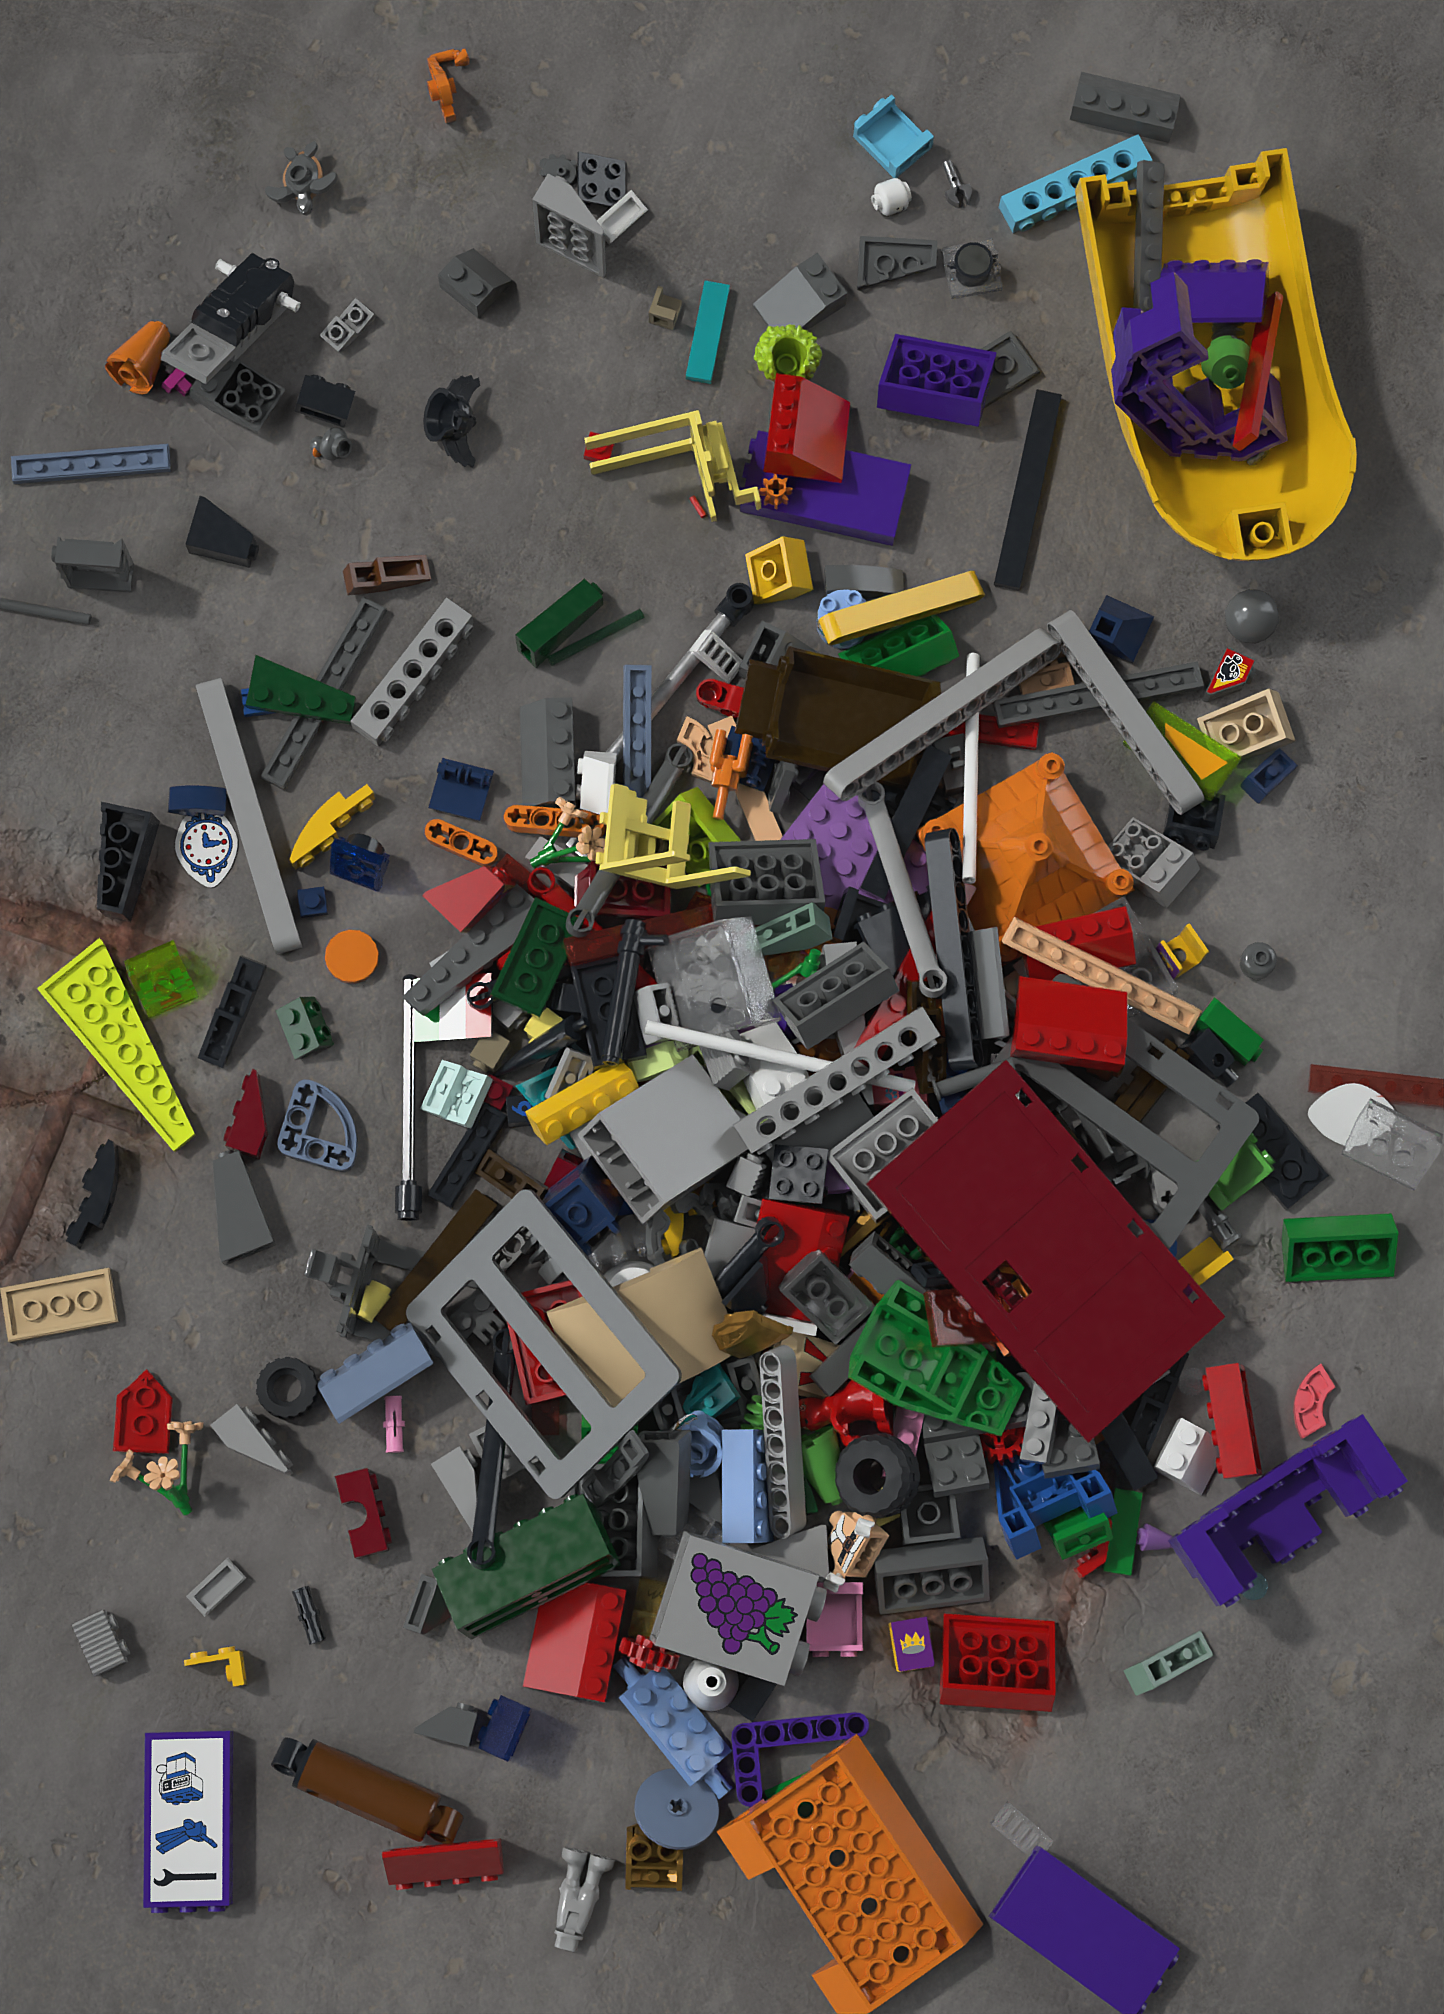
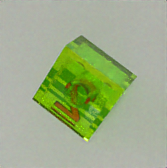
[124,940,199,1019]

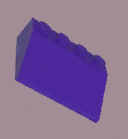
[1160,259,1269,323]
[877,334,997,427]

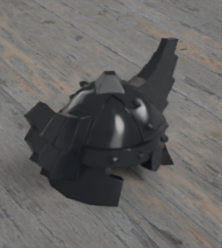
[423,375,480,468]

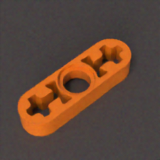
[425,819,498,867]

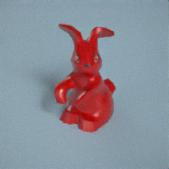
[799,1380,894,1447]

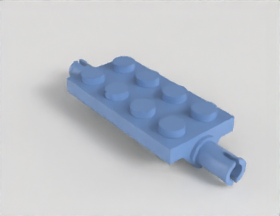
[612,1655,733,1799]

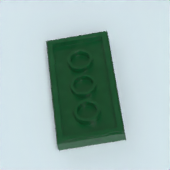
[490,897,584,1019]

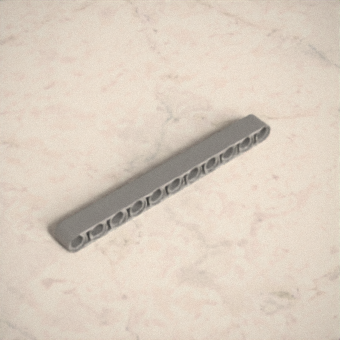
[823,628,1062,801]
[196,677,302,955]

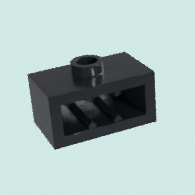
[294,375,356,428]

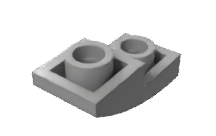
[320,298,377,353]

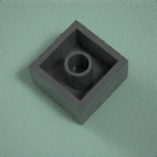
[899,1484,960,1546]

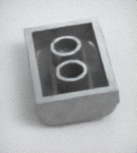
[779,1250,875,1345]

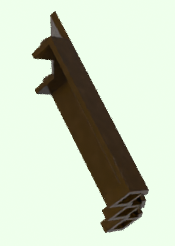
[735,646,941,790]

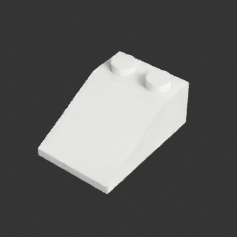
[740,1021,809,1110]

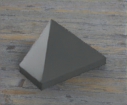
[403,1574,451,1635]

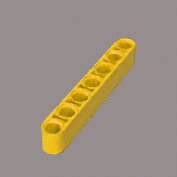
[818,571,985,645]

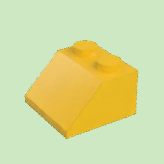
[745,536,813,604]

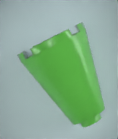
[801,1425,843,1506]

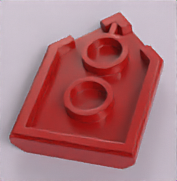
[113,1369,173,1454]

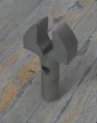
[942,160,972,208]

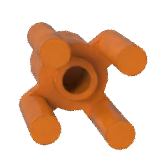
[709,729,753,820]

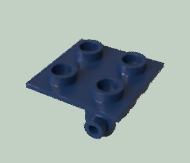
[724,726,776,792]
[428,758,494,821]

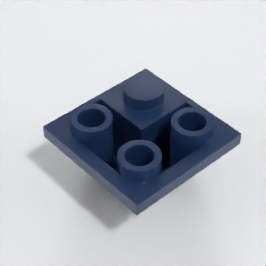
[1089,595,1154,664]

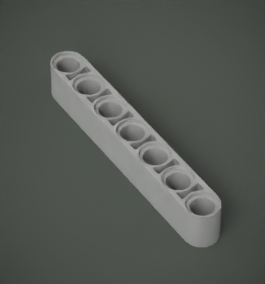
[760,1345,806,1539]

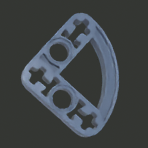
[277,1080,358,1172]

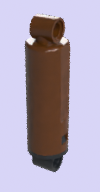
[271,1737,464,1844]

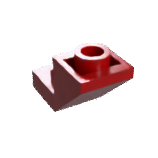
[1074,1518,1112,1578]

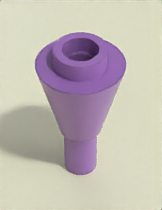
[1136,1523,1172,1551]

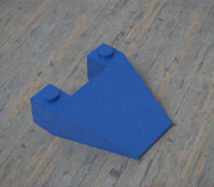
[993,1454,1118,1560]

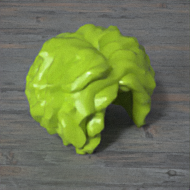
[754,324,822,382]

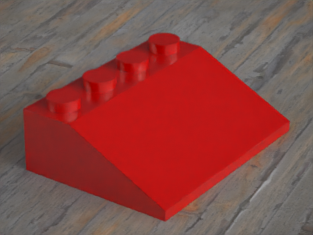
[763,373,850,483]
[1010,976,1127,1072]
[757,1198,849,1322]
[507,1280,583,1405]
[523,1583,627,1702]
[940,1613,1056,1712]
[382,1838,504,1890]

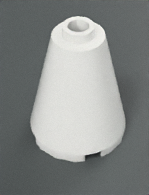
[683,1658,739,1711]

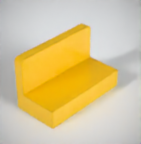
[1178,1237,1234,1286]

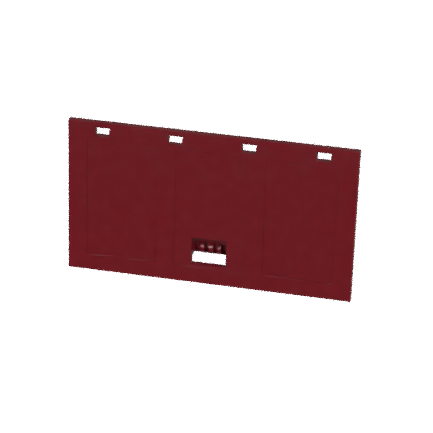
[866,1060,1225,1443]

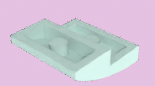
[420,1060,493,1129]

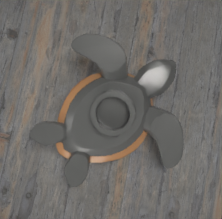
[265,141,338,216]

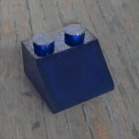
[476,1695,533,1762]

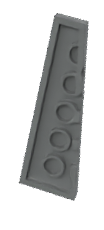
[402,884,534,1016]

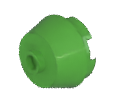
[1201,335,1251,389]

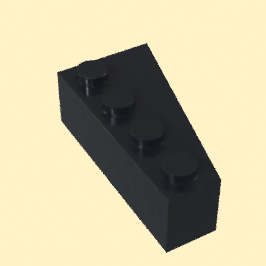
[97,802,160,922]

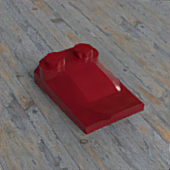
[574,861,671,922]

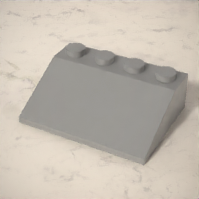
[532,174,606,278]
[828,1088,938,1224]

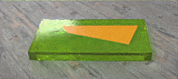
[1123,701,1242,802]

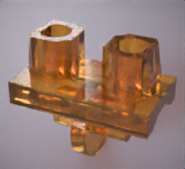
[764,950,809,980]

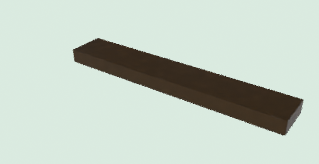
[374,1189,497,1332]

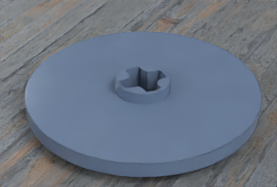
[634,1769,719,1850]

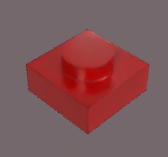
[583,432,615,462]

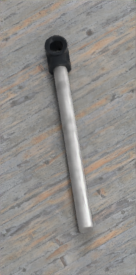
[606,583,753,764]

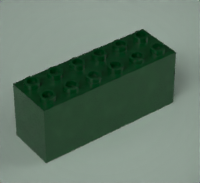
[432,1494,621,1640]

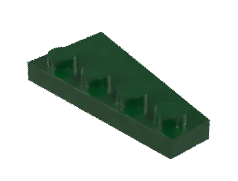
[246,655,356,725]

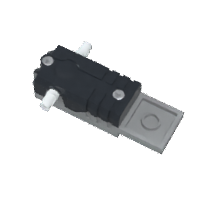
[161,253,301,384]

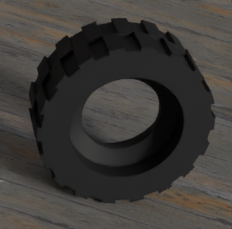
[256,1357,319,1419]

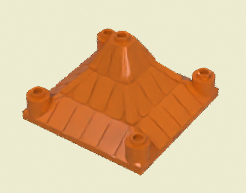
[915,752,1134,967]

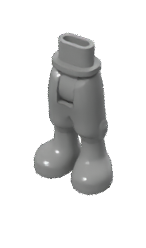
[554,1847,615,1952]

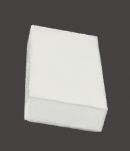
[597,190,648,244]

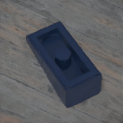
[1240,748,1298,803]

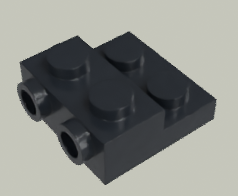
[1163,790,1226,851]

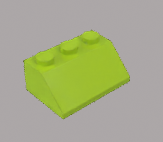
[652,787,741,887]

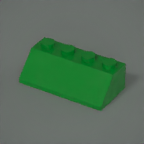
[838,614,959,677]
[1282,1213,1398,1282]

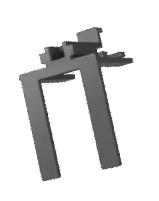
[304,1224,479,1358]

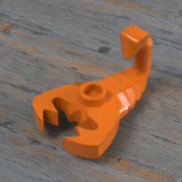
[427,49,469,123]

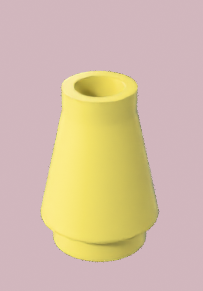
[357,1280,391,1323]

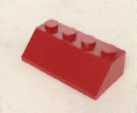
[1021,906,1136,981]
[1202,1363,1263,1479]

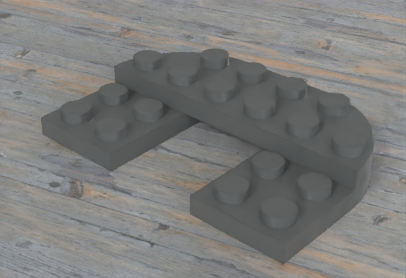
[923,1372,1100,1498]

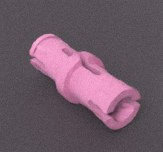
[383,1396,405,1453]

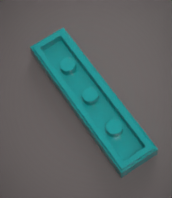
[685,280,730,384]

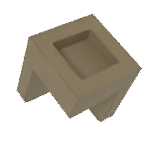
[649,286,682,330]

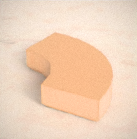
[677,716,714,783]

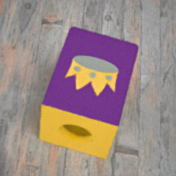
[1154,923,1209,980]
[889,1617,935,1672]

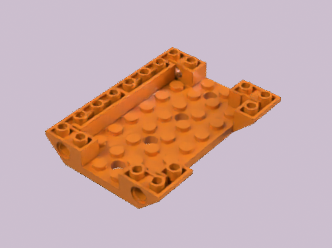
[716,1734,984,2014]

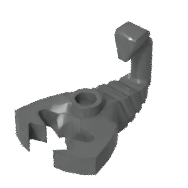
[699,1174,772,1225]

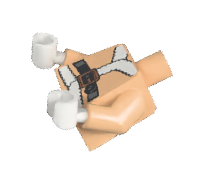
[823,1511,889,1593]

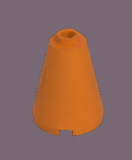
[105,321,170,395]

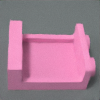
[806,1582,863,1657]

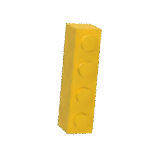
[525,1063,639,1145]

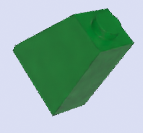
[1192,997,1264,1066]

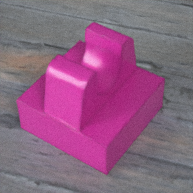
[161,368,192,396]

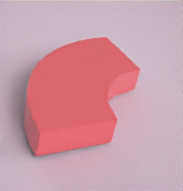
[1293,1364,1335,1439]

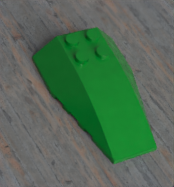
[848,1280,1024,1436]

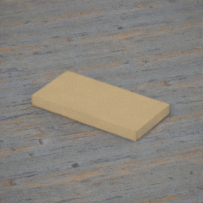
[0,1268,119,1343]

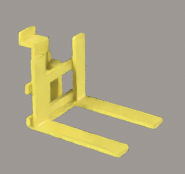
[584,410,761,522]
[596,784,751,889]

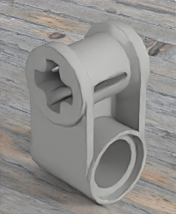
[1148,1166,1178,1214]

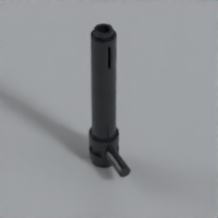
[601,919,669,1066]

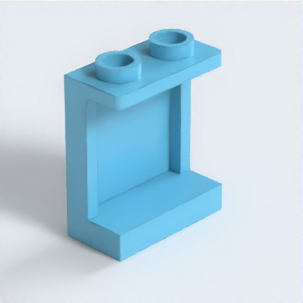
[853,94,934,178]

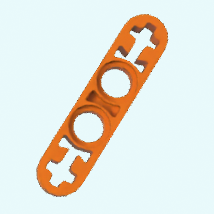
[504,805,607,837]

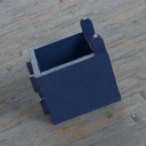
[543,1156,624,1256]

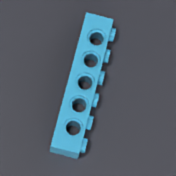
[999,134,1152,233]

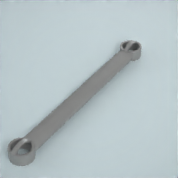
[858,782,947,998]

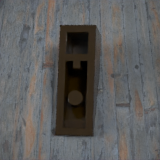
[474,1149,549,1201]

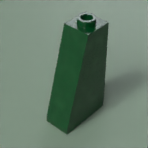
[515,578,603,668]

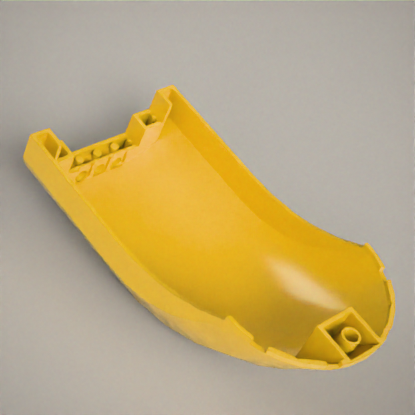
[1075,148,1357,561]

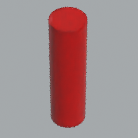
[689,495,707,518]

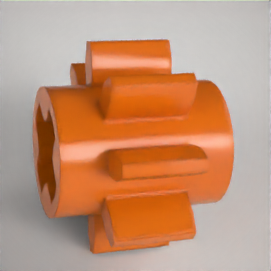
[759,474,792,509]

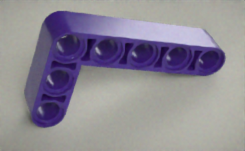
[731,1712,869,1807]

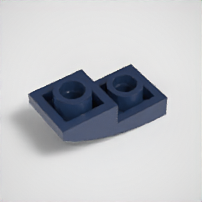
[168,785,226,817]

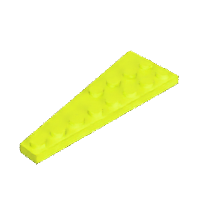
[37,938,196,1152]

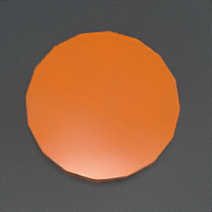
[325,930,379,984]

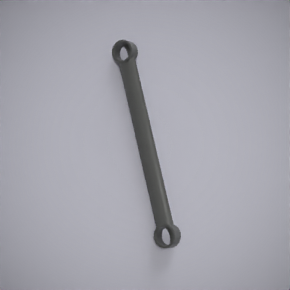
[565,743,693,937]

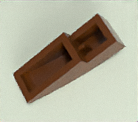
[343,555,431,595]

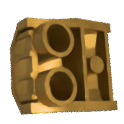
[712,1310,794,1358]
[625,1824,683,1891]

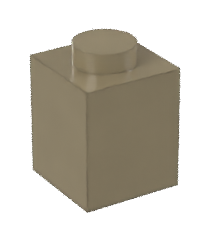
[470,1031,511,1073]

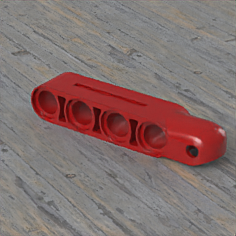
[696,679,744,719]

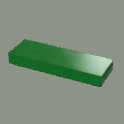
[1103,1488,1143,1576]

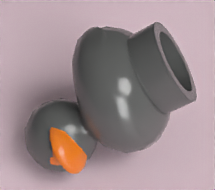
[310,428,352,460]

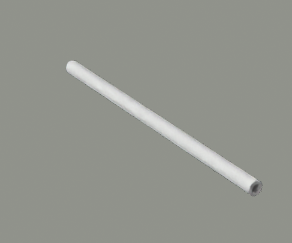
[962,653,980,884]
[644,1020,916,1092]

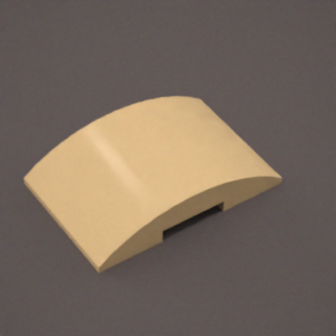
[546,1248,732,1407]

